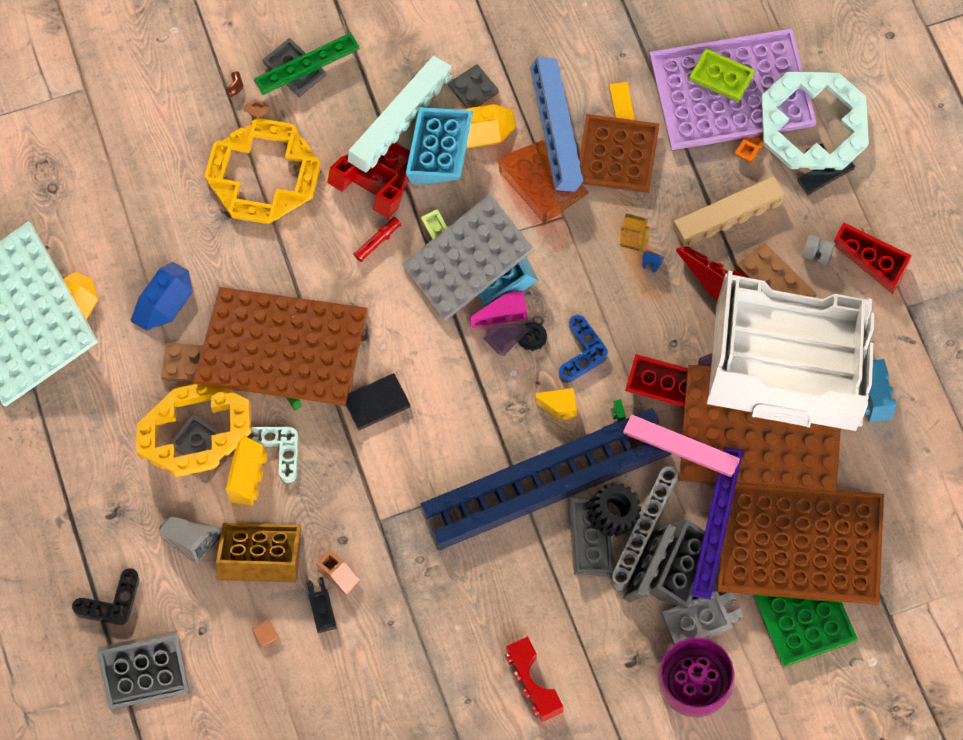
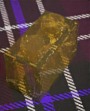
[620,213,650,252]

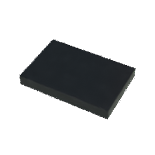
[346,373,411,431]

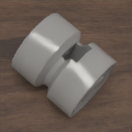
[802,234,835,266]

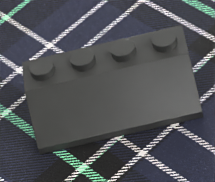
[649,519,705,608]

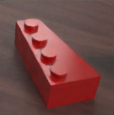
[834,222,912,294]

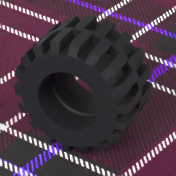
[587,482,641,537]

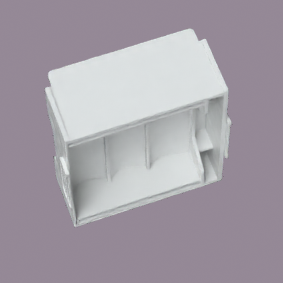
[707,270,874,431]

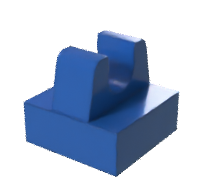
[642,250,665,272]

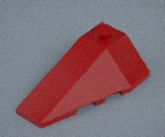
[676,247,747,301]

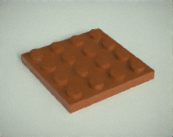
[579,114,660,193]

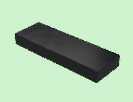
[798,162,855,195]

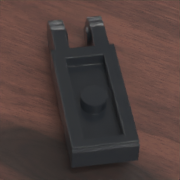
[307,577,337,633]

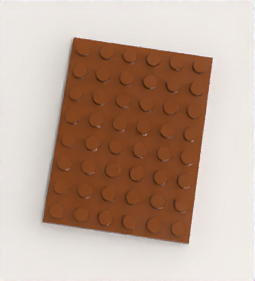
[194,287,368,406]
[679,365,841,491]
[718,482,884,605]

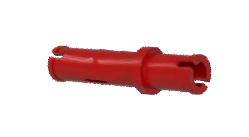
[353,217,402,262]

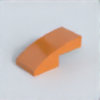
[735,134,764,163]

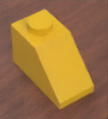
[535,388,577,420]

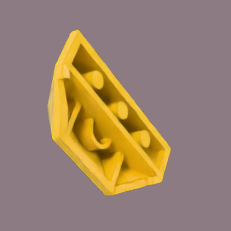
[460,104,516,149]
[63,272,99,320]

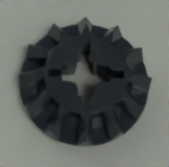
[517,322,547,352]

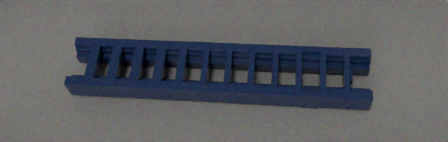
[420,408,672,551]

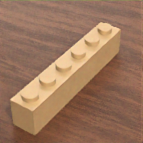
[673,176,784,247]

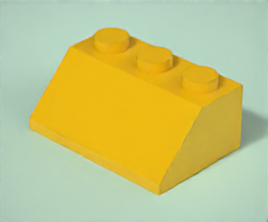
[225,437,267,506]

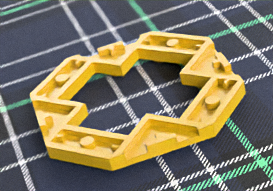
[204,118,321,224]
[136,384,251,477]

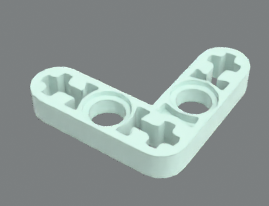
[247,427,298,483]

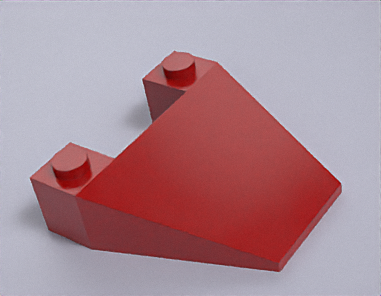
[327,143,410,219]

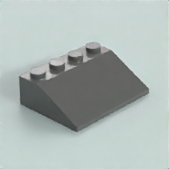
[97,630,189,710]

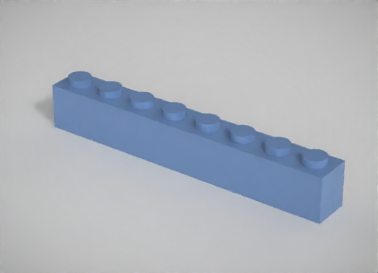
[530,57,583,192]

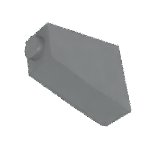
[159,516,221,564]

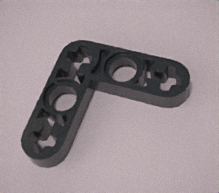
[72,568,140,625]

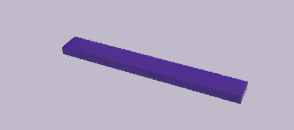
[691,447,743,600]

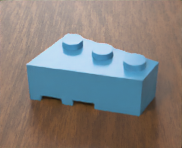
[865,359,897,422]

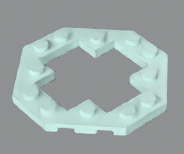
[761,72,869,170]

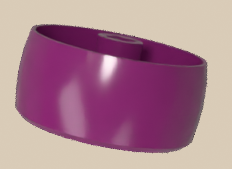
[658,637,735,718]

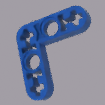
[559,315,608,383]

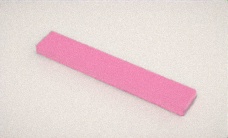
[624,415,740,478]

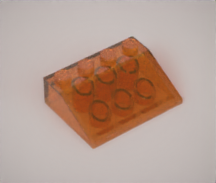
[499,140,588,224]

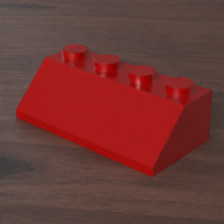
[625,354,688,408]

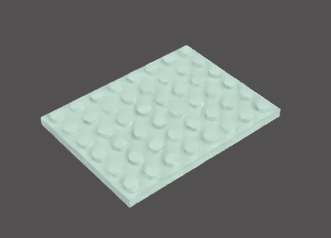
[0,221,98,406]

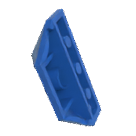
[131,262,193,331]

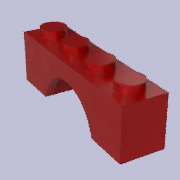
[504,636,564,722]

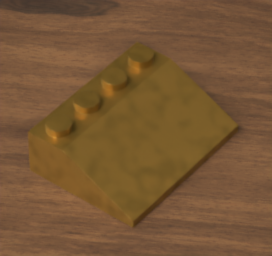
[216,523,301,582]

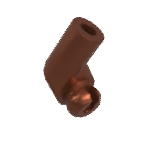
[226,71,244,97]

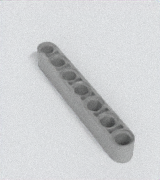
[612,466,678,591]

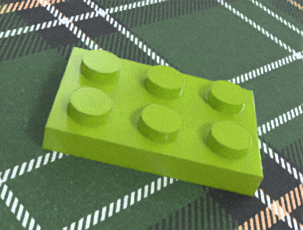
[689,49,755,103]

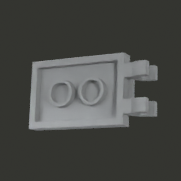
[662,591,744,644]

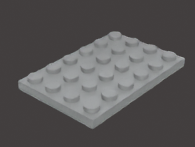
[402,194,534,321]

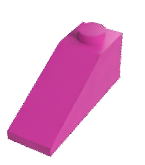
[470,290,527,328]

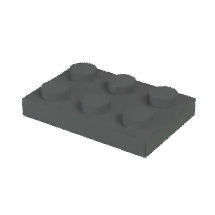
[263,38,326,97]

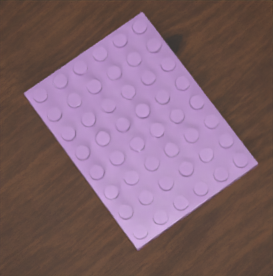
[649,29,816,150]

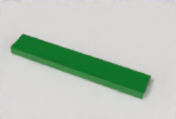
[254,32,360,96]

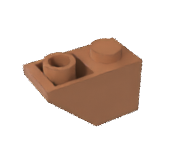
[316,549,360,596]

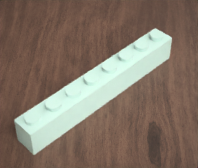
[348,55,452,172]

